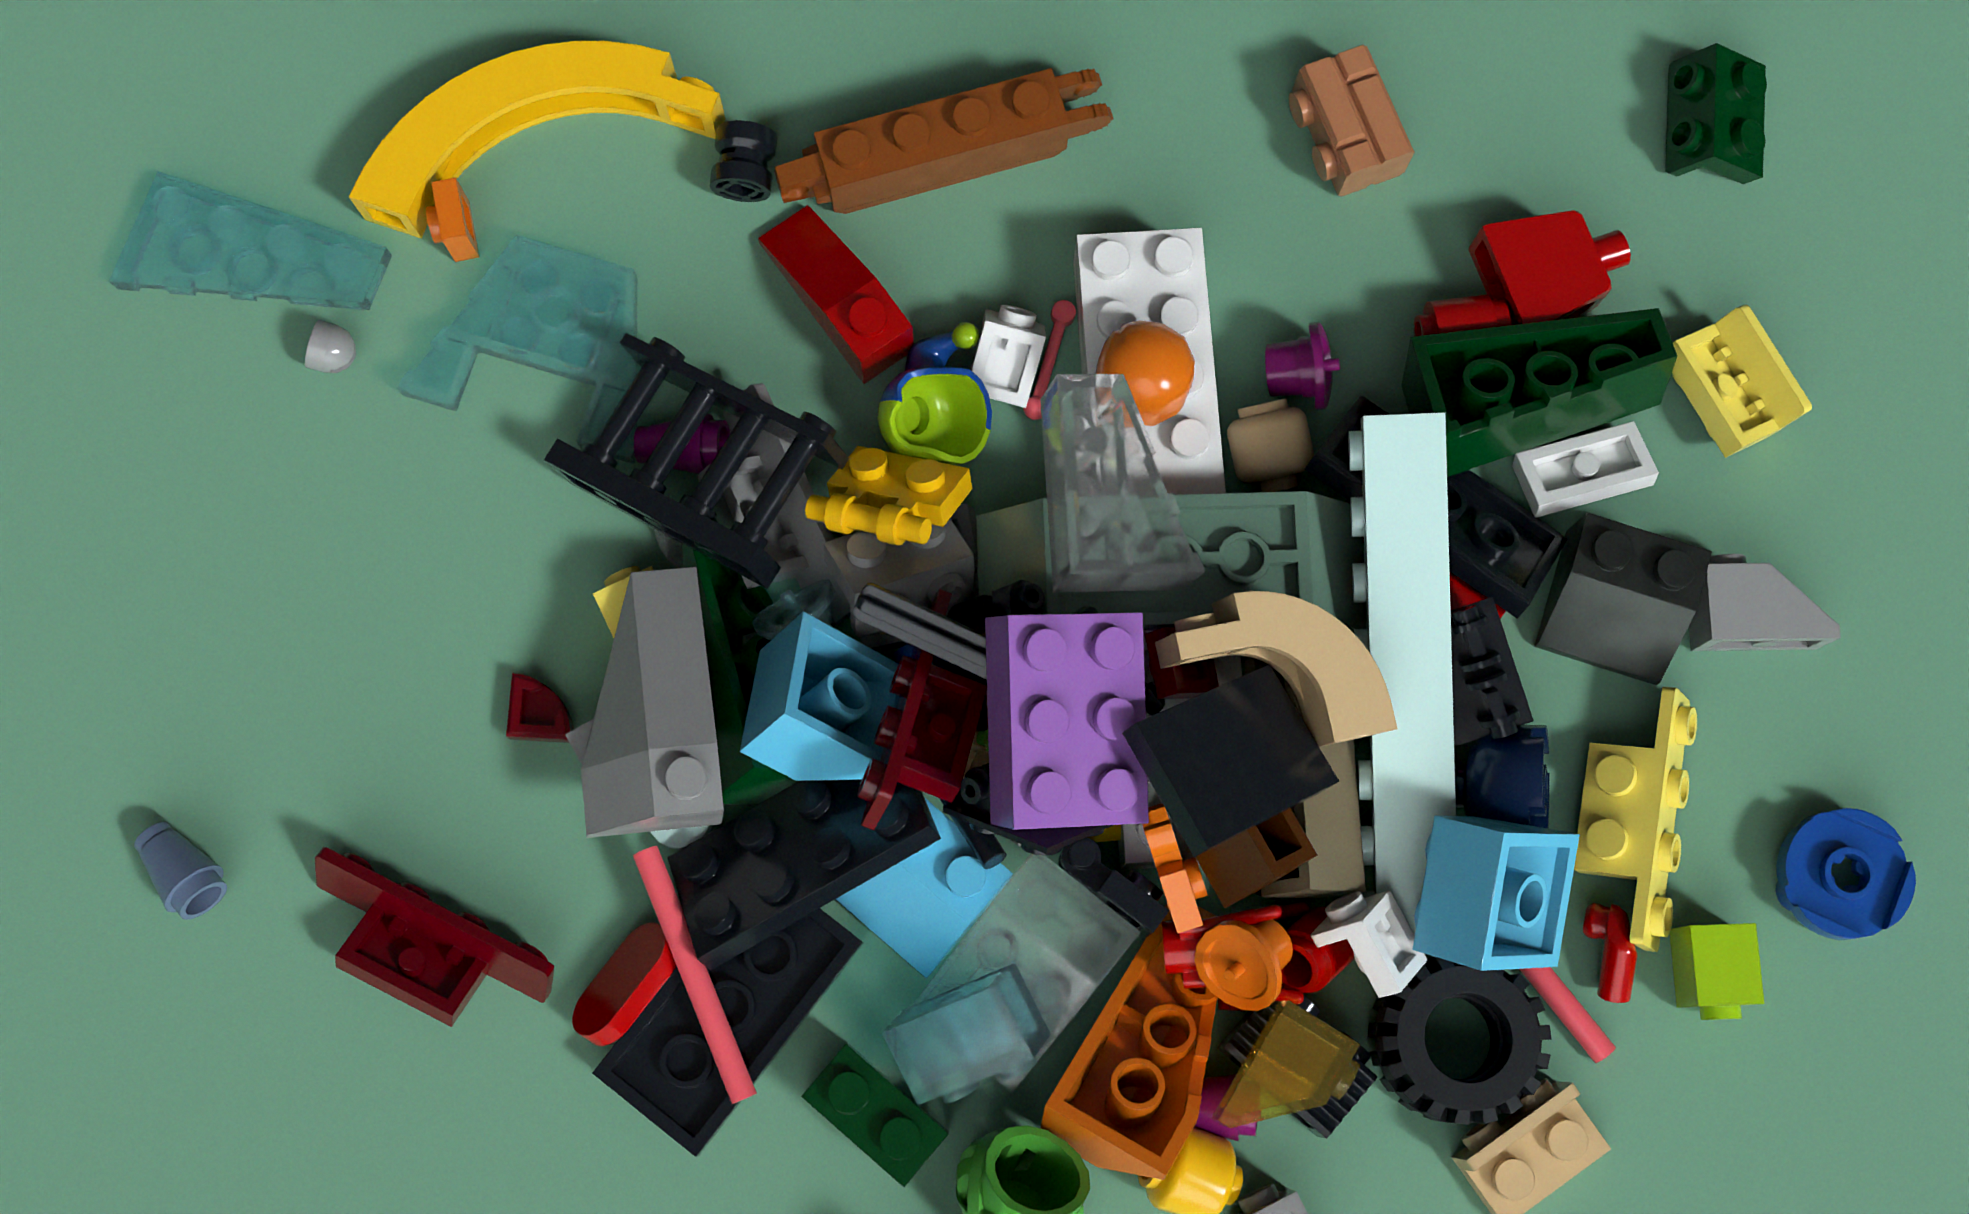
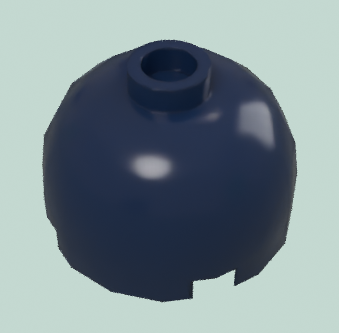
[1455,725,1550,828]

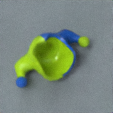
[877,322,992,465]

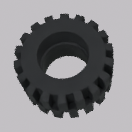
[1368,957,1552,1125]

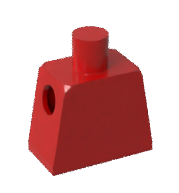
[1468,210,1631,325]

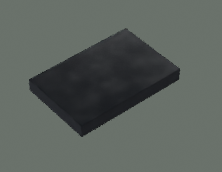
[1122,664,1339,858]

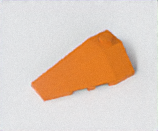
[1041,903,1218,1180]

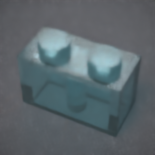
[882,963,1051,1105]

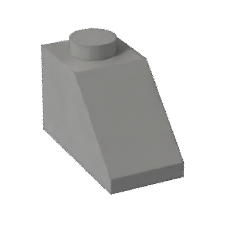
[1689,554,1841,651]

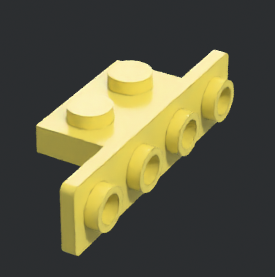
[1574,687,1697,952]

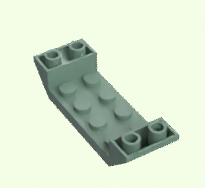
[976,491,1366,633]

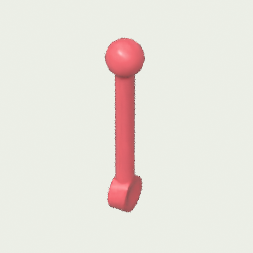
[1023,300,1076,420]

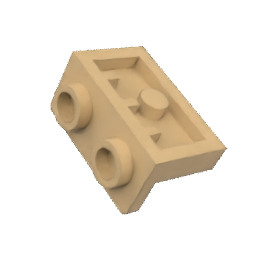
[1451,1078,1611,1214]

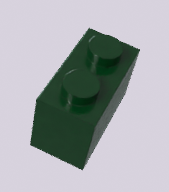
[801,1044,949,1187]

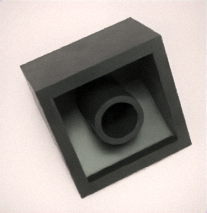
[1534,512,1712,685]

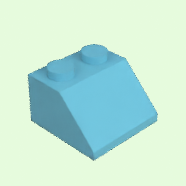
[740,611,899,781]
[836,797,1013,979]
[1412,815,1580,971]

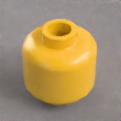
[1138,1127,1243,1214]

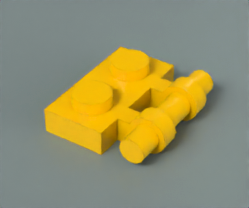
[805,446,973,546]

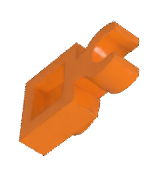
[1142,803,1208,933]

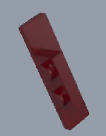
[857,589,987,830]
[315,847,555,1027]

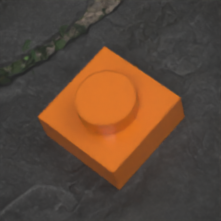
[426,177,479,262]

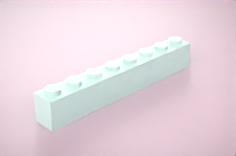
[1348,413,1456,935]

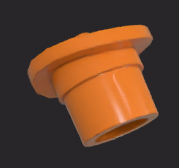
[1194,919,1293,1011]

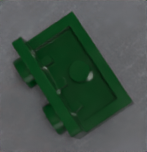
[1665,43,1767,184]

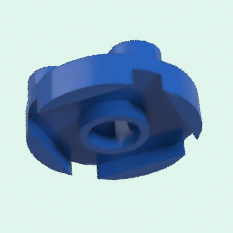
[1775,808,1916,940]

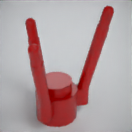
[1162,902,1310,1004]

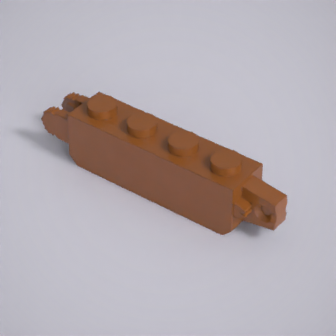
[774,68,1114,214]

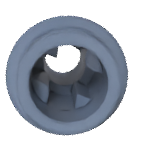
[134,822,227,920]

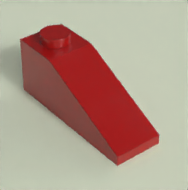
[758,205,914,384]

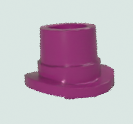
[1265,322,1340,410]

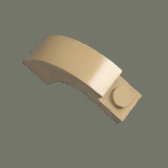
[1155,591,1398,747]

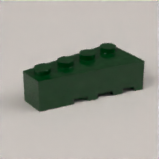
[1401,308,1678,477]

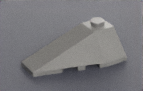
[581,567,724,838]

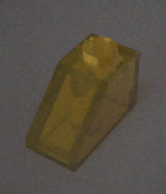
[1211,1000,1360,1128]

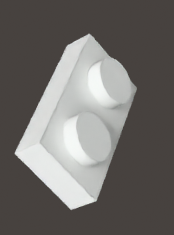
[1512,421,1659,518]

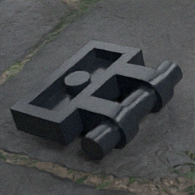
[1058,837,1170,940]

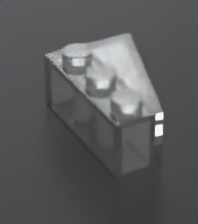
[1040,374,1205,593]

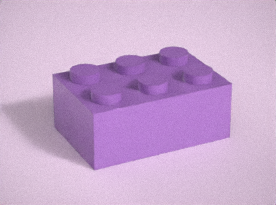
[985,613,1149,830]

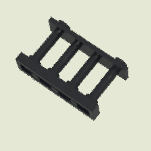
[544,333,849,589]

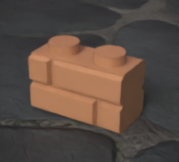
[1289,44,1414,197]

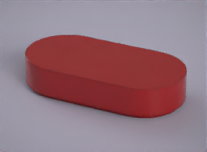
[572,923,676,1046]

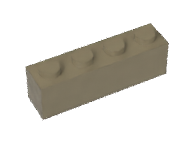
[1244,656,1366,899]

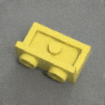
[1672,305,1812,458]

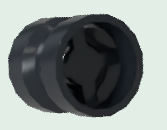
[710,120,777,202]

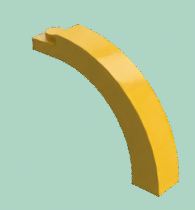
[349,41,726,239]

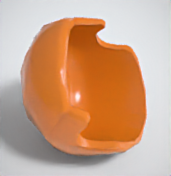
[1094,320,1195,426]

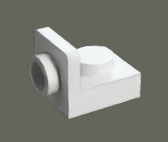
[971,305,1046,408]
[1311,890,1427,998]

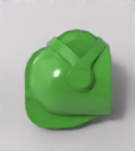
[955,1125,1090,1214]

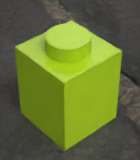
[1669,923,1765,1020]

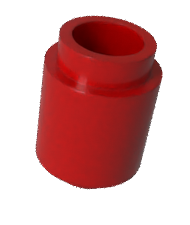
[1414,294,1511,336]
[1281,907,1355,993]

